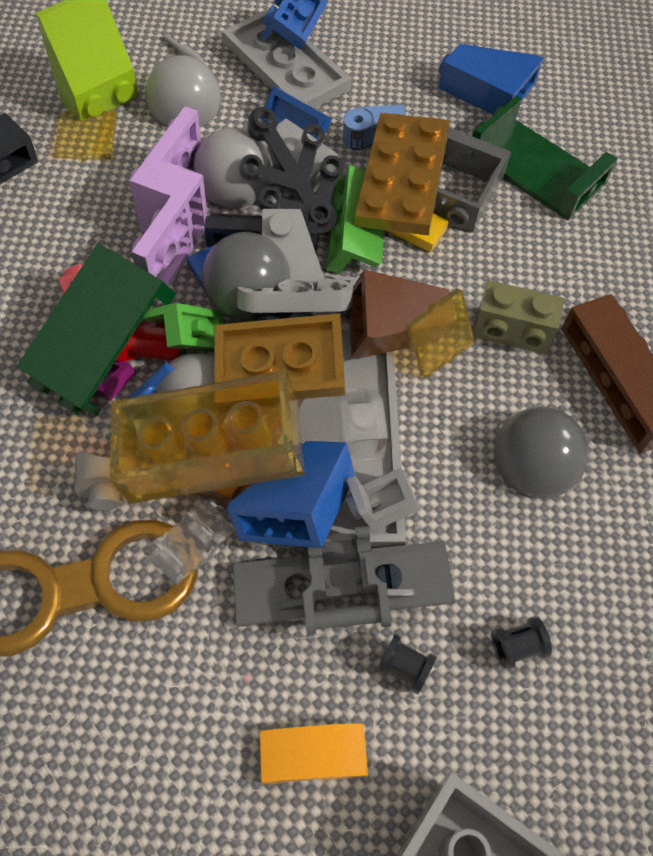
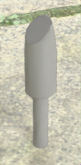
[163,34,204,63]

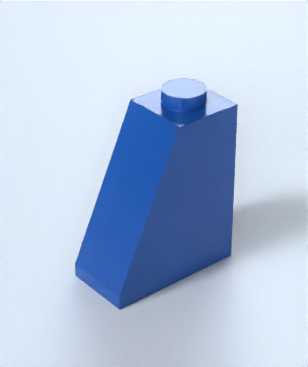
[439,44,544,115]
[227,441,355,548]

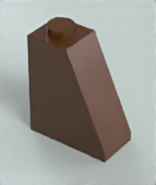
[350,270,454,359]

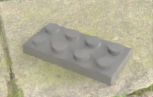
[222,9,351,108]

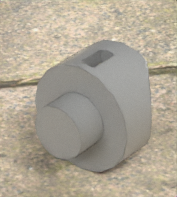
[74,450,134,511]

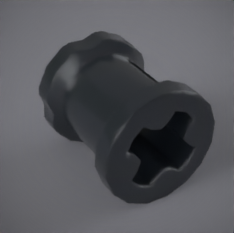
[491,616,552,669]
[376,634,437,695]

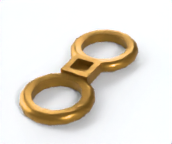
[0,519,198,657]

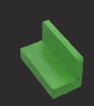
[142,303,223,352]

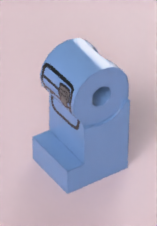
[343,104,406,151]

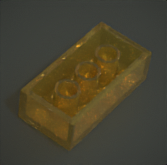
[109,370,305,504]

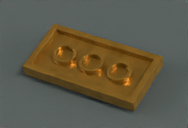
[355,113,450,236]

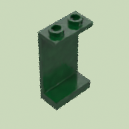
[471,96,618,221]
[16,243,176,416]

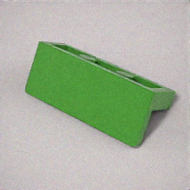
[326,164,384,274]

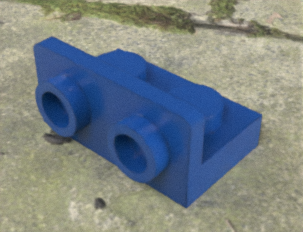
[261,0,328,49]

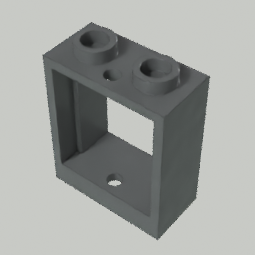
[433,128,511,233]

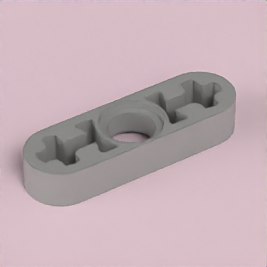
[237,279,353,313]

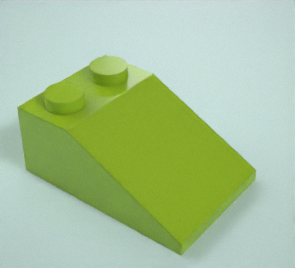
[35,0,139,124]

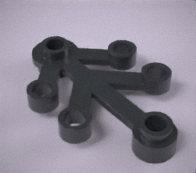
[239,107,343,235]

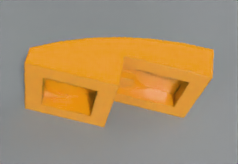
[260,723,368,784]

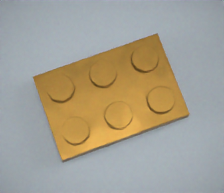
[214,313,346,406]

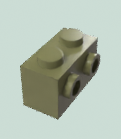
[472,280,564,355]

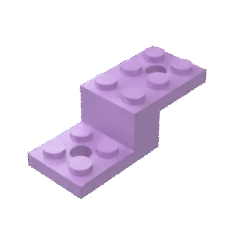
[129,106,207,305]

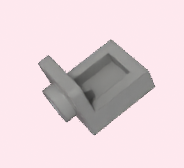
[346,467,421,531]

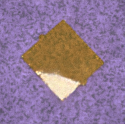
[54,111,118,162]
[406,288,475,378]

